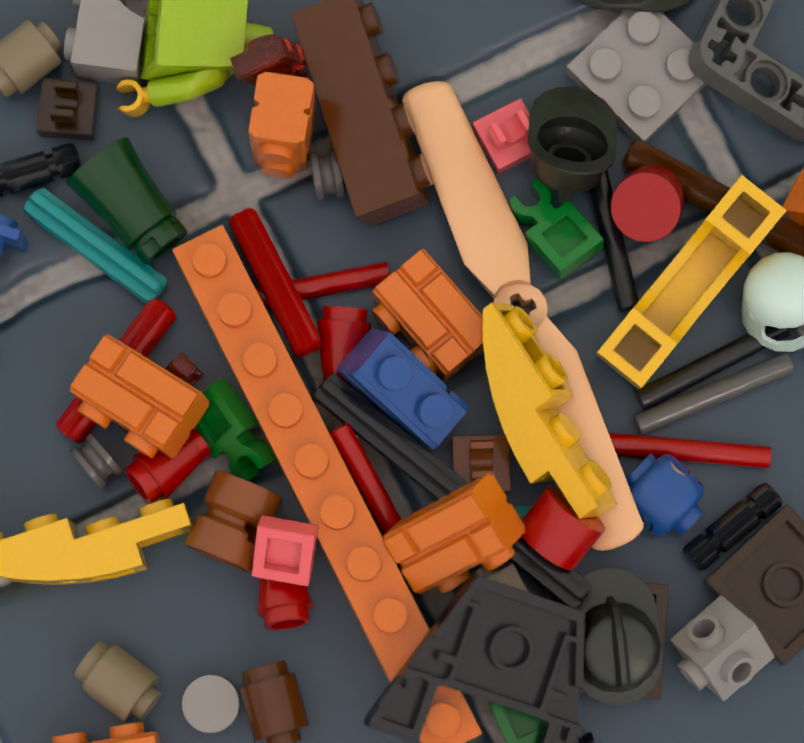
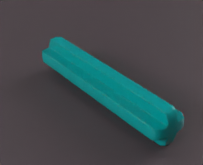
[23,188,168,304]

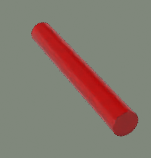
[255,262,389,307]
[329,422,402,567]
[608,432,771,468]

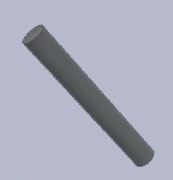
[633,352,794,435]

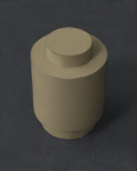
[0,19,63,99]
[74,640,162,723]

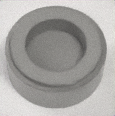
[182,675,240,733]

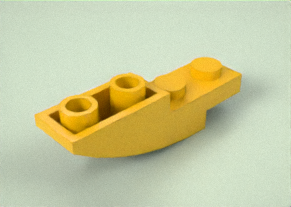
[483,303,617,519]
[0,499,193,585]

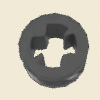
[309,149,344,202]
[69,433,124,490]

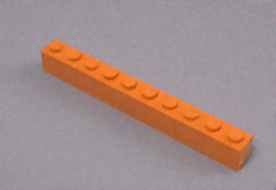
[172,224,483,743]

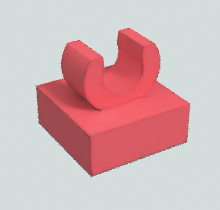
[472,98,531,175]
[252,515,318,586]

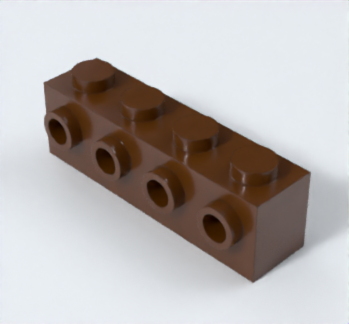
[291,0,433,227]

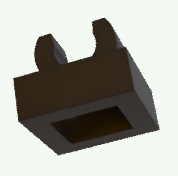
[37,78,100,141]

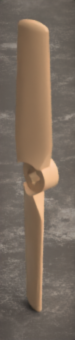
[402,81,643,551]

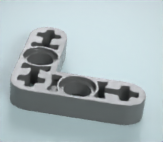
[688,0,804,142]

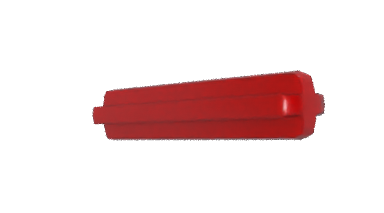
[229,208,322,357]
[56,298,176,443]

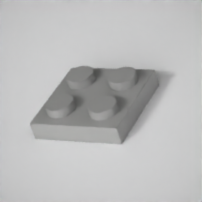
[565,10,706,142]

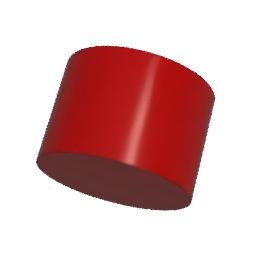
[611,165,685,242]
[521,485,605,570]

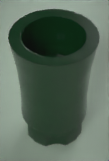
[67,137,187,265]

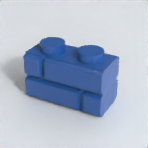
[336,328,469,450]

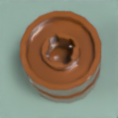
[184,471,283,573]

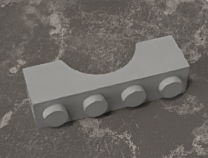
[64,0,146,86]

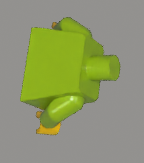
[116,0,273,118]

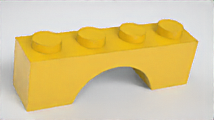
[596,175,787,389]

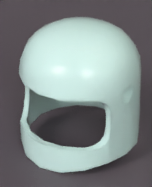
[741,252,804,352]

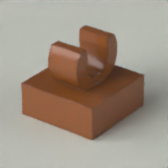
[451,435,511,493]

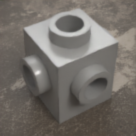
[670,595,775,702]

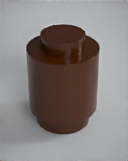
[240,660,310,743]

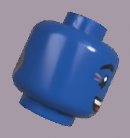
[626,453,704,537]

